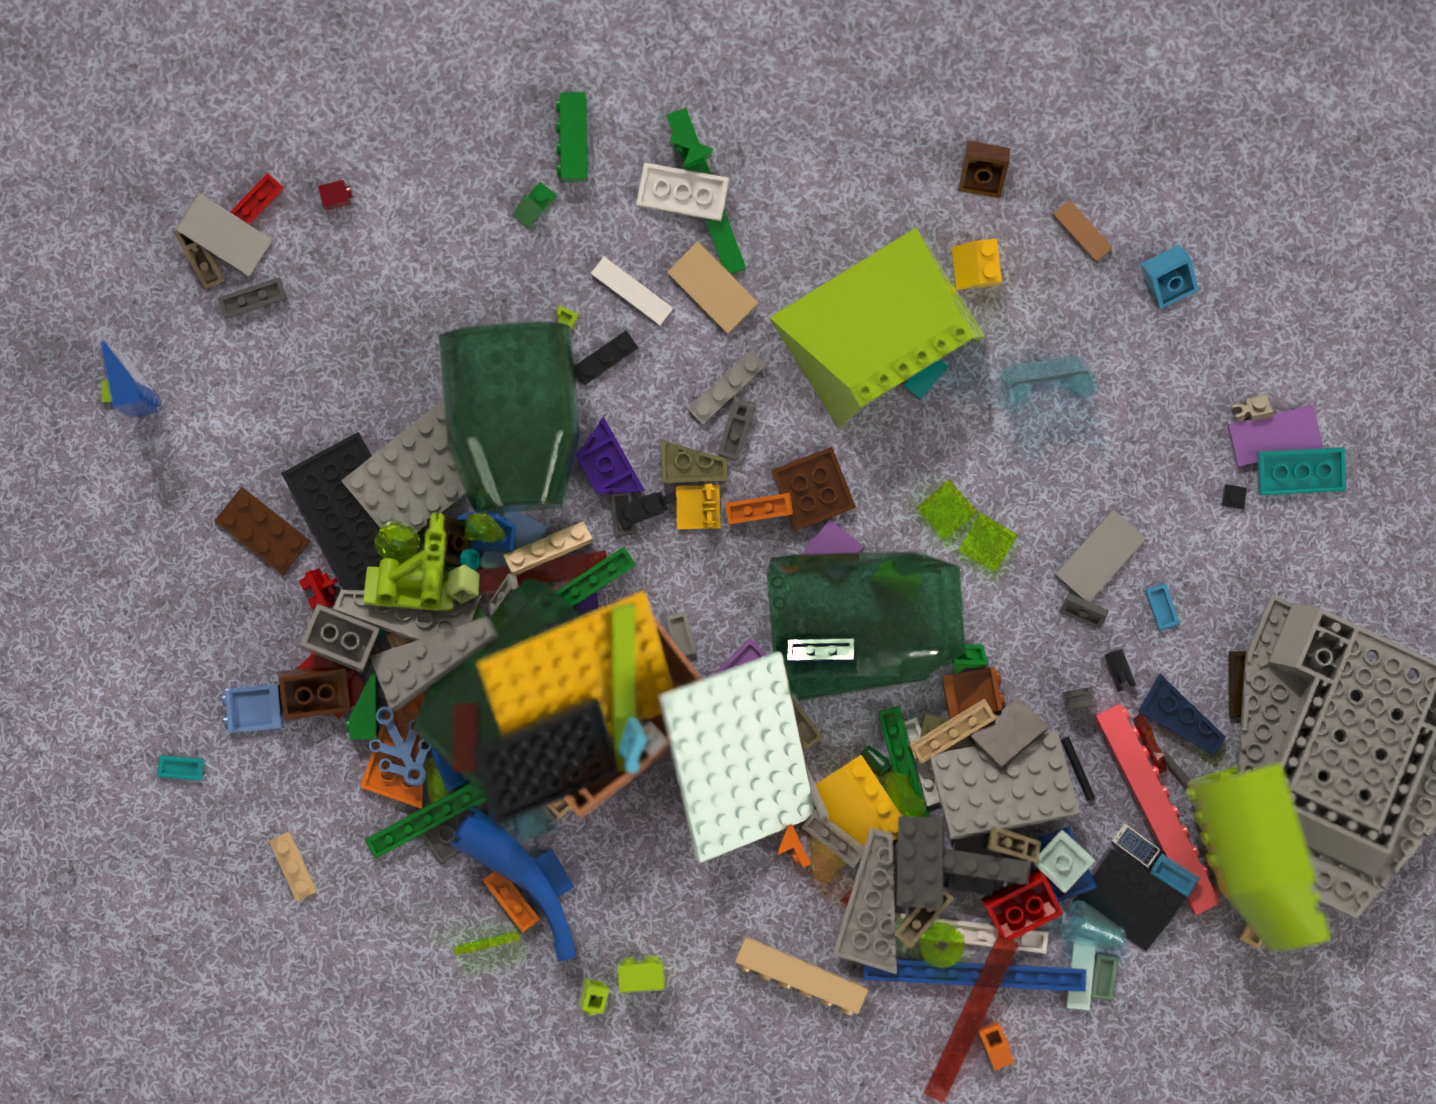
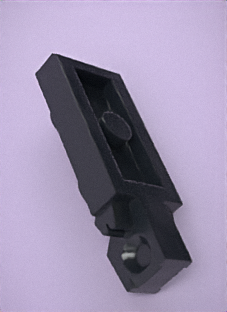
[615,492,677,528]

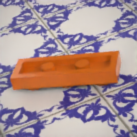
[725,493,793,525]
[483,871,541,933]

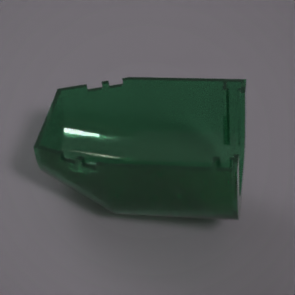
[439,322,580,514]

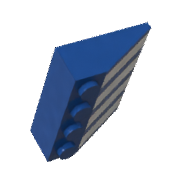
[100,341,161,418]

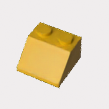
[951,239,1002,290]

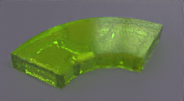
[886,771,927,817]

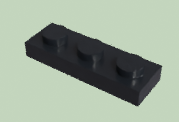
[573,330,639,385]

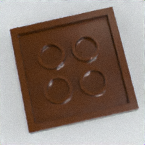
[771,447,856,532]

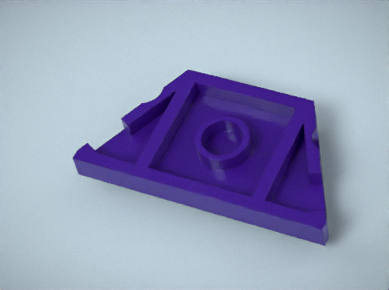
[575,417,645,494]

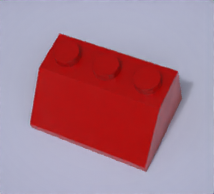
[981,869,1063,944]

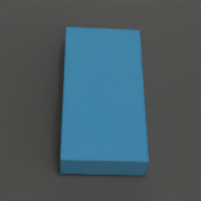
[1145,583,1180,631]
[1150,854,1200,898]

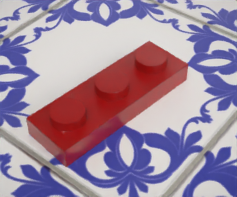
[230,172,285,225]

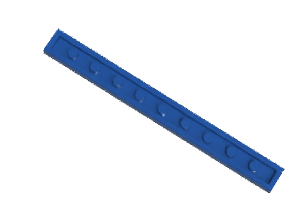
[863,958,1086,992]

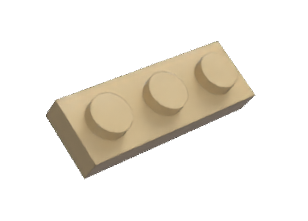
[269,831,317,901]

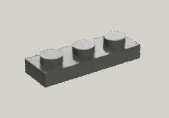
[217,277,288,319]

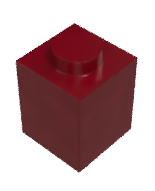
[318,180,353,211]

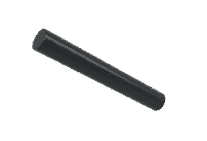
[1061,736,1095,800]

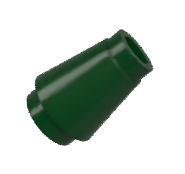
[860,745,892,778]

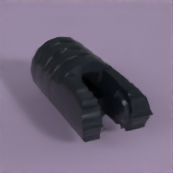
[1104,648,1136,692]

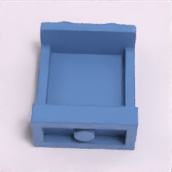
[222,684,285,733]

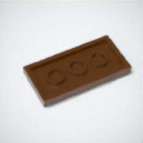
[214,487,310,575]

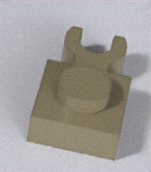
[1231,394,1273,422]

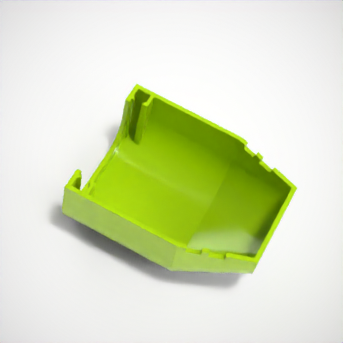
[1186,762,1331,951]

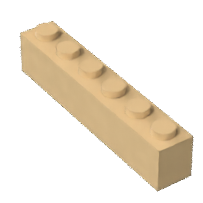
[735,936,868,1016]

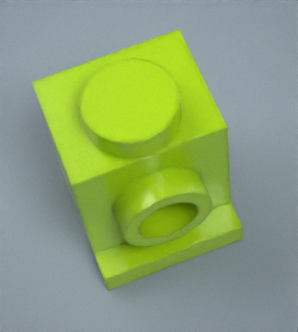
[578,978,610,1015]

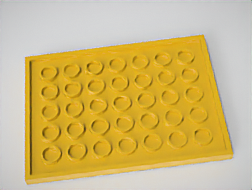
[477,591,674,737]

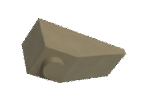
[174,230,225,290]
[988,827,1041,863]
[894,889,954,949]

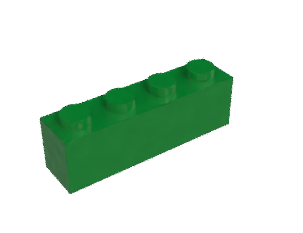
[556,92,588,182]

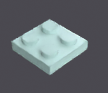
[1033,830,1095,893]

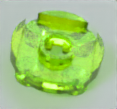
[374,521,420,564]
[920,923,965,969]

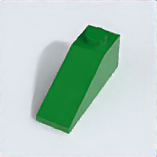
[346,670,379,740]

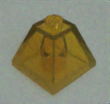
[808,835,847,884]

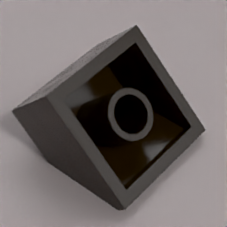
[426,517,472,567]

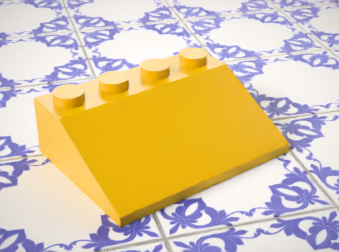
[812,755,902,861]

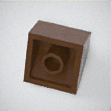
[958,141,1010,198]

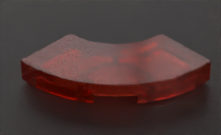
[1133,715,1167,774]

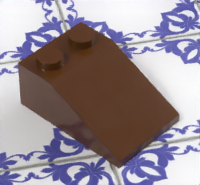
[278,668,351,720]

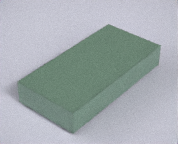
[1091,953,1119,1001]

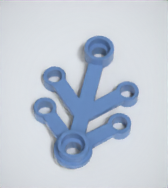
[369,707,432,786]

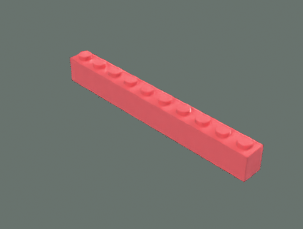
[1094,704,1221,915]

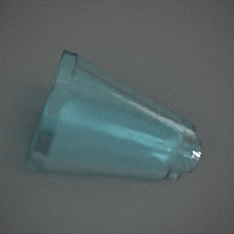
[512,806,558,844]
[1062,900,1127,950]

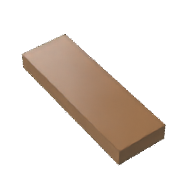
[1053,200,1113,262]

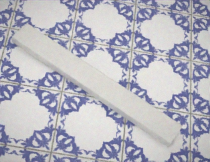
[895,913,1048,954]

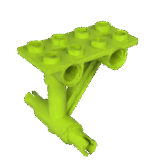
[363,512,453,611]

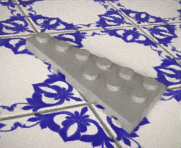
[333,590,481,641]
[369,617,498,711]
[833,827,897,974]

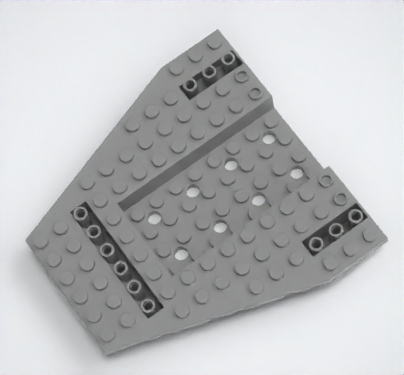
[1238,594,1436,919]

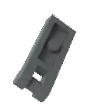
[717,397,756,461]

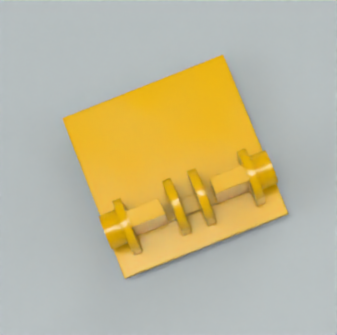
[676,484,721,530]

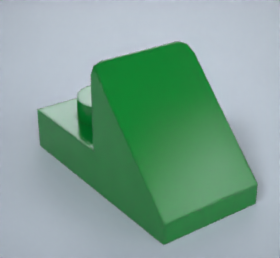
[669,133,713,169]
[512,181,557,228]
[947,643,989,674]

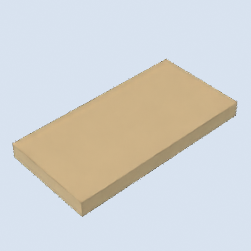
[667,241,759,334]

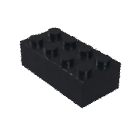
[946,832,998,895]

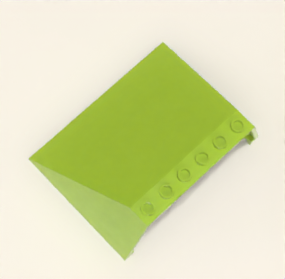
[769,227,986,428]

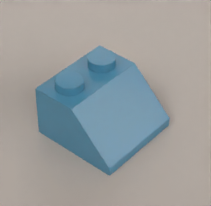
[1140,245,1199,309]

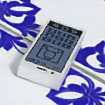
[1112,823,1160,867]

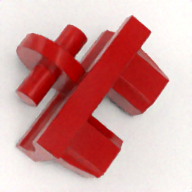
[299,568,338,610]

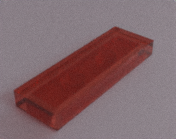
[453,703,478,772]

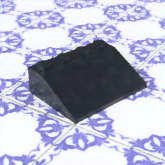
[1073,847,1186,951]

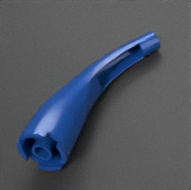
[449,807,577,962]

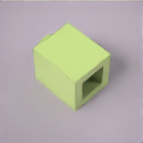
[447,564,480,604]

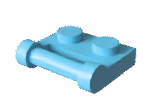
[618,717,647,773]

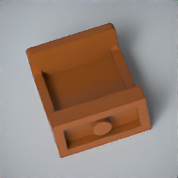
[941,667,1005,719]

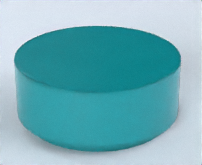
[460,549,481,571]

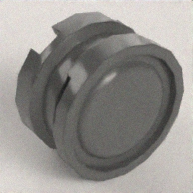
[1062,687,1096,710]

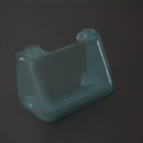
[1000,356,1099,411]

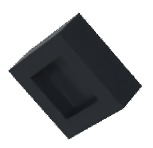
[1221,484,1247,510]

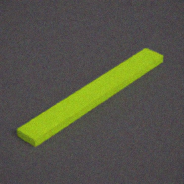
[611,604,636,772]

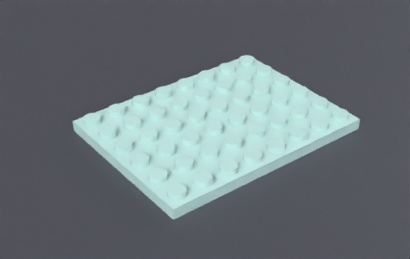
[659,652,814,863]

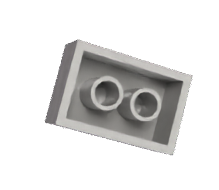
[300,604,380,673]

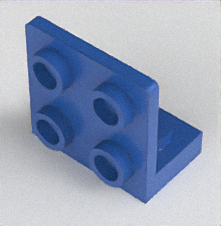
[458,511,516,552]

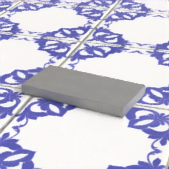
[175,192,272,276]
[1055,509,1146,602]

